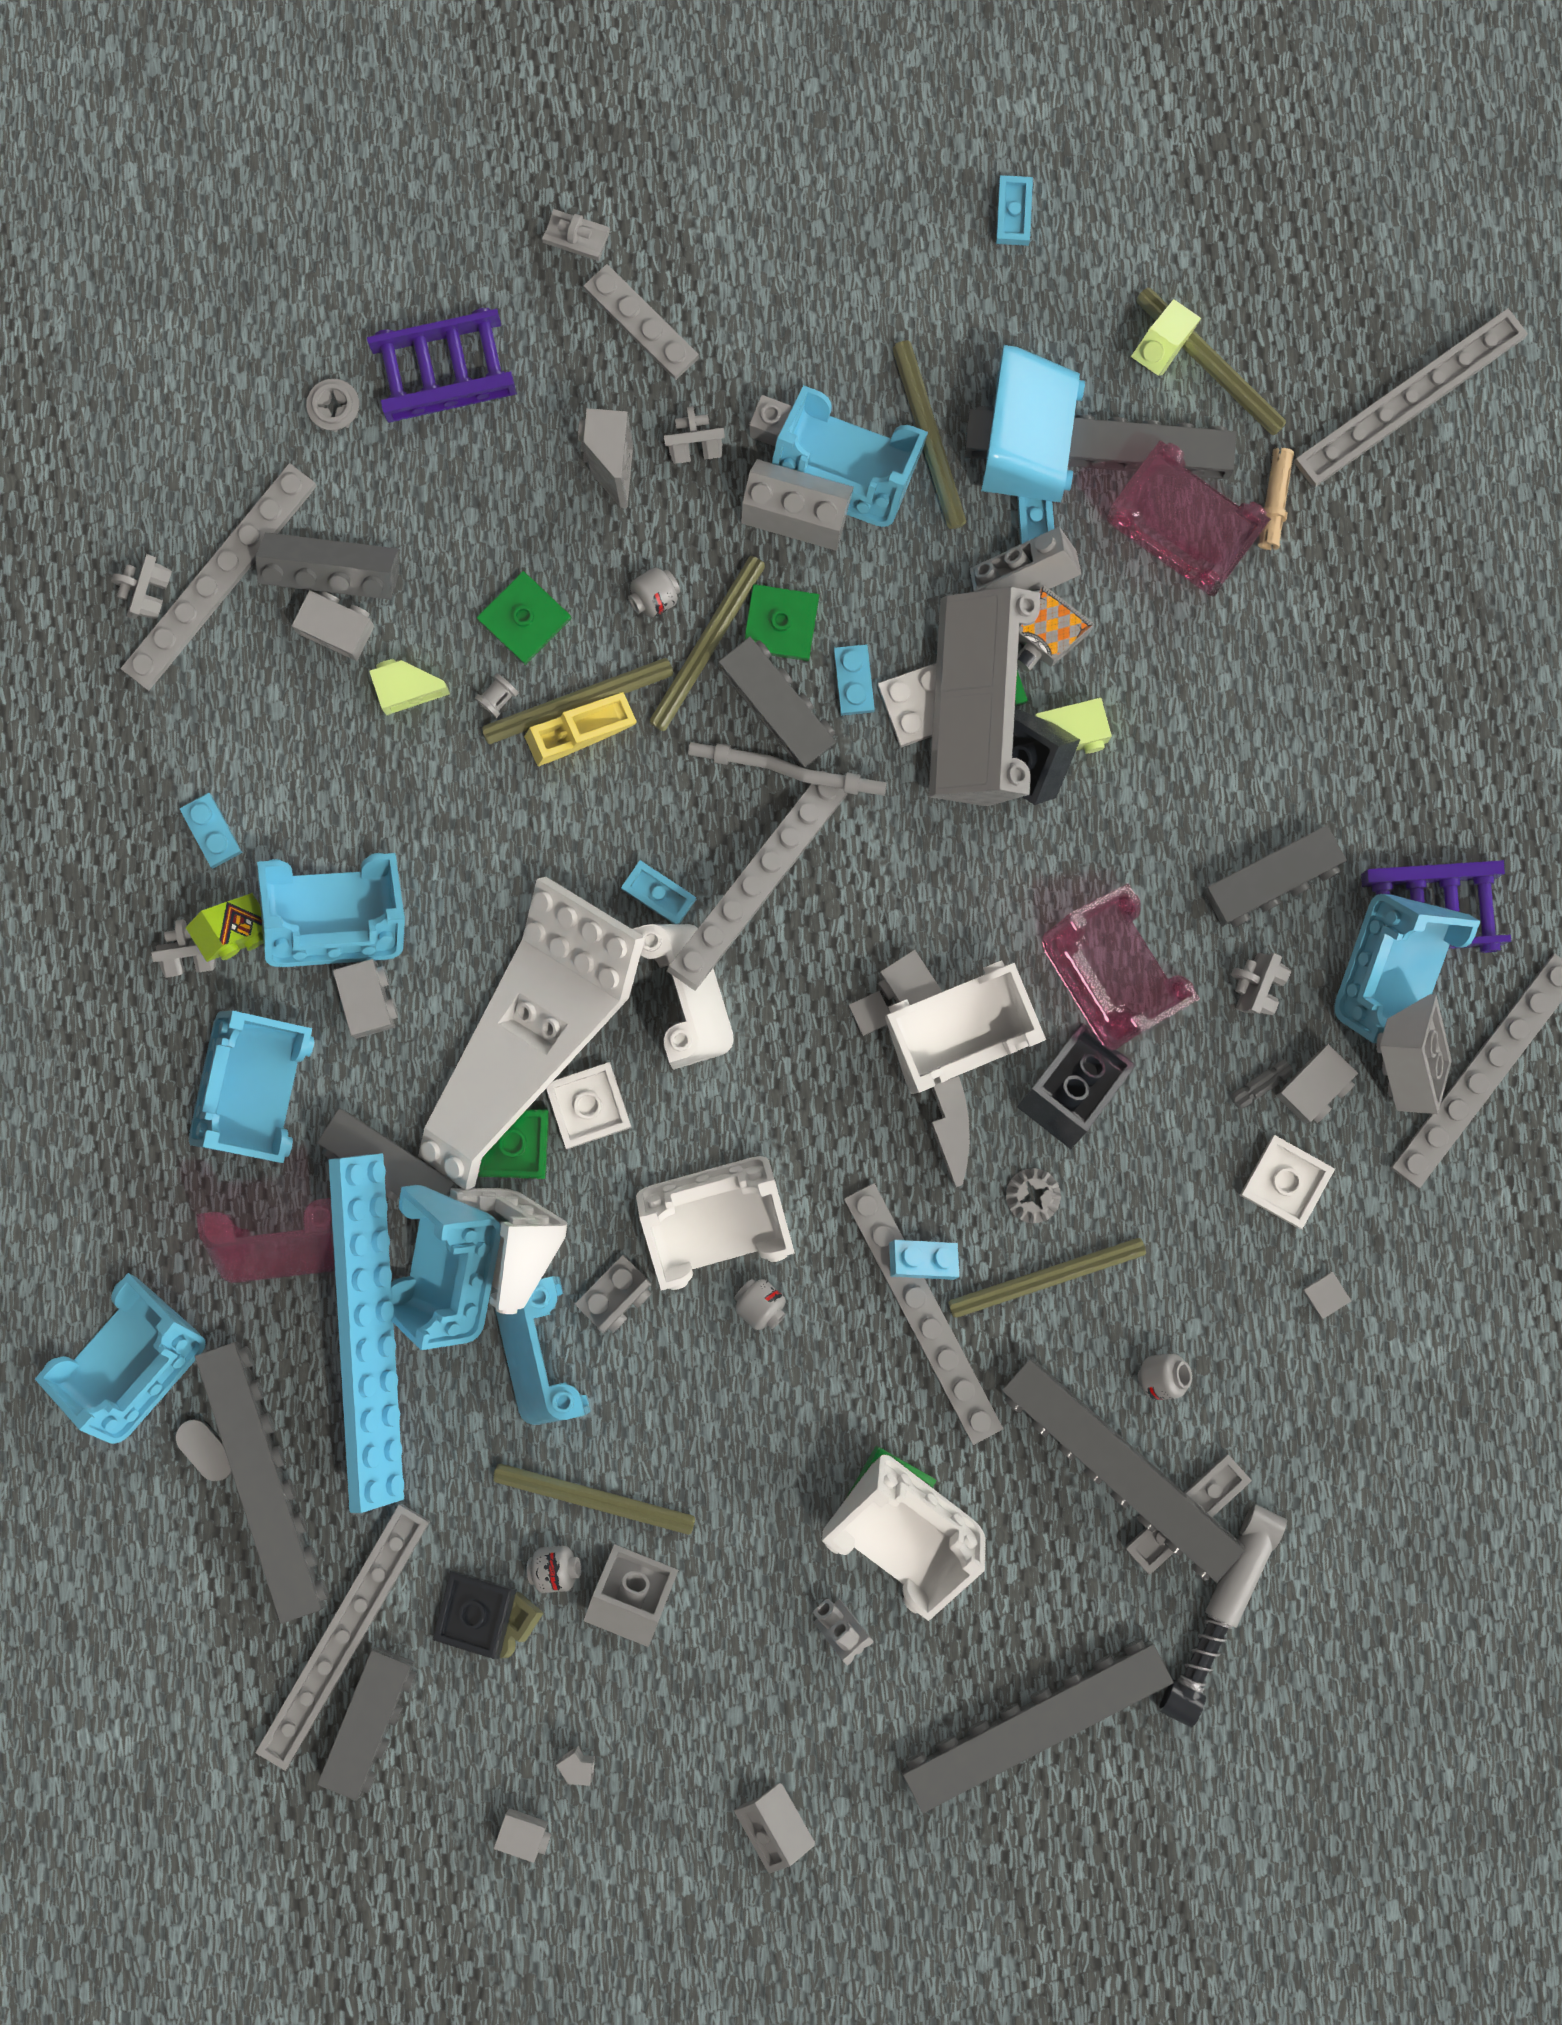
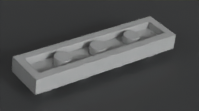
[583,264,699,380]
[1124,1454,1252,1575]

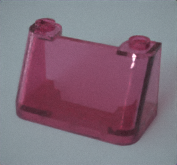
[1107,440,1271,597]
[1042,883,1200,1050]
[196,1198,335,1283]

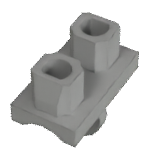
[542,209,610,261]
[664,406,725,464]
[111,554,172,619]
[151,919,216,978]
[1231,953,1291,1015]
[813,1599,874,1666]

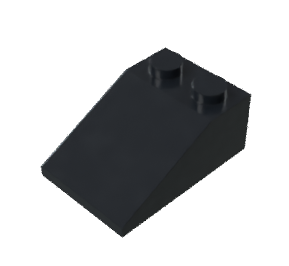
[1012,708,1080,805]
[1017,1023,1136,1150]

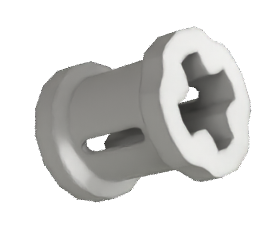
[475,673,519,718]

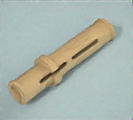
[1258,448,1294,550]

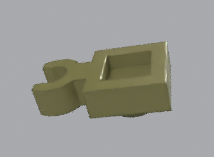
[500,1592,544,1658]

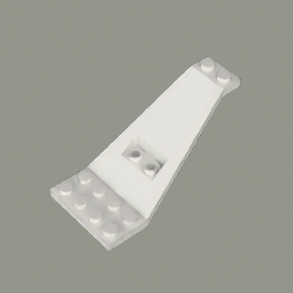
[418,877,645,1190]

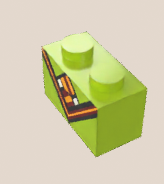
[185,893,263,962]

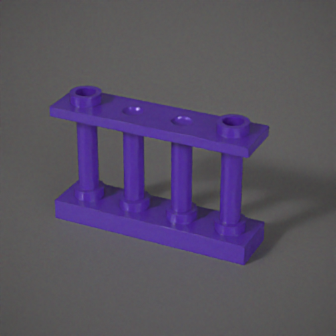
[367,308,517,423]
[1361,860,1511,953]

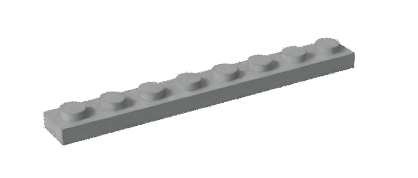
[1294,308,1528,488]
[120,463,317,691]
[667,770,848,991]
[1390,954,1562,1189]
[844,1183,1004,1445]
[255,1504,430,1771]

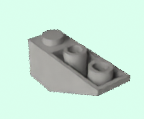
[970,526,1081,592]

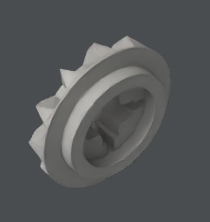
[306,379,360,432]
[1006,1168,1061,1223]

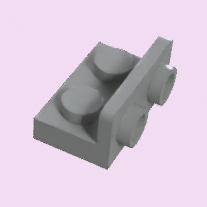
[575,1255,652,1334]

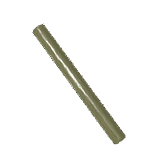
[1136,287,1286,435]
[892,340,966,529]
[650,556,765,731]
[482,658,673,744]
[948,1238,1146,1318]
[493,1464,695,1535]

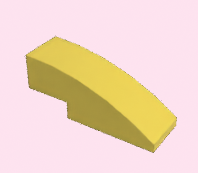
[524,692,637,766]

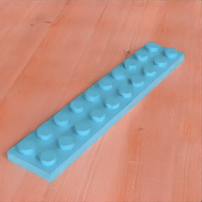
[329,1153,404,1513]

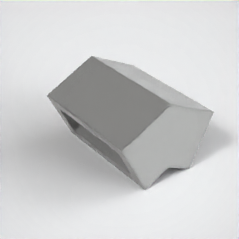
[556,1746,595,1786]

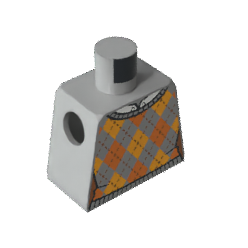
[1017,585,1094,672]

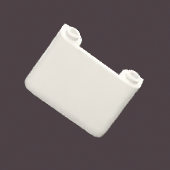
[632,924,734,1070]
[885,960,1046,1094]
[636,1156,795,1290]
[449,1188,567,1314]
[822,1455,985,1621]

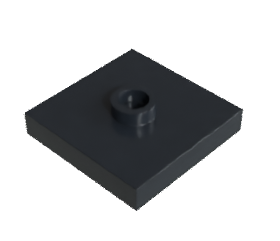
[433,1571,517,1659]

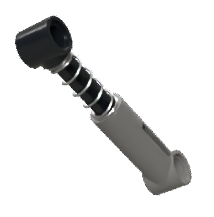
[1159,1504,1287,1728]

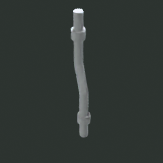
[688,742,887,796]

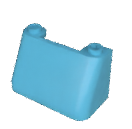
[981,345,1085,503]
[772,385,928,527]
[257,853,405,967]
[1335,894,1480,1043]
[189,1011,314,1163]
[391,1185,501,1350]
[35,1273,206,1444]
[495,1276,591,1425]

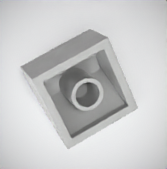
[584,1544,679,1647]

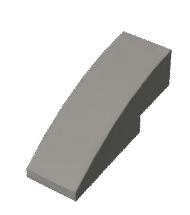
[931,1076,970,1188]

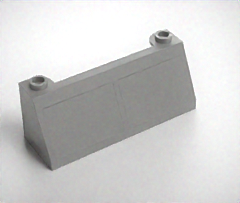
[929,587,1040,806]

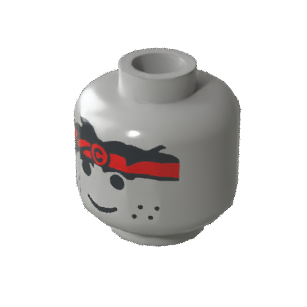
[628,567,680,618]
[734,1279,786,1330]
[1138,1353,1192,1400]
[527,1546,581,1593]

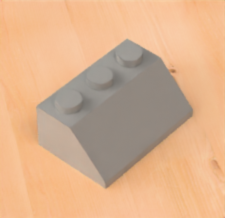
[578,408,633,508]
[741,459,854,551]
[1377,994,1452,1114]

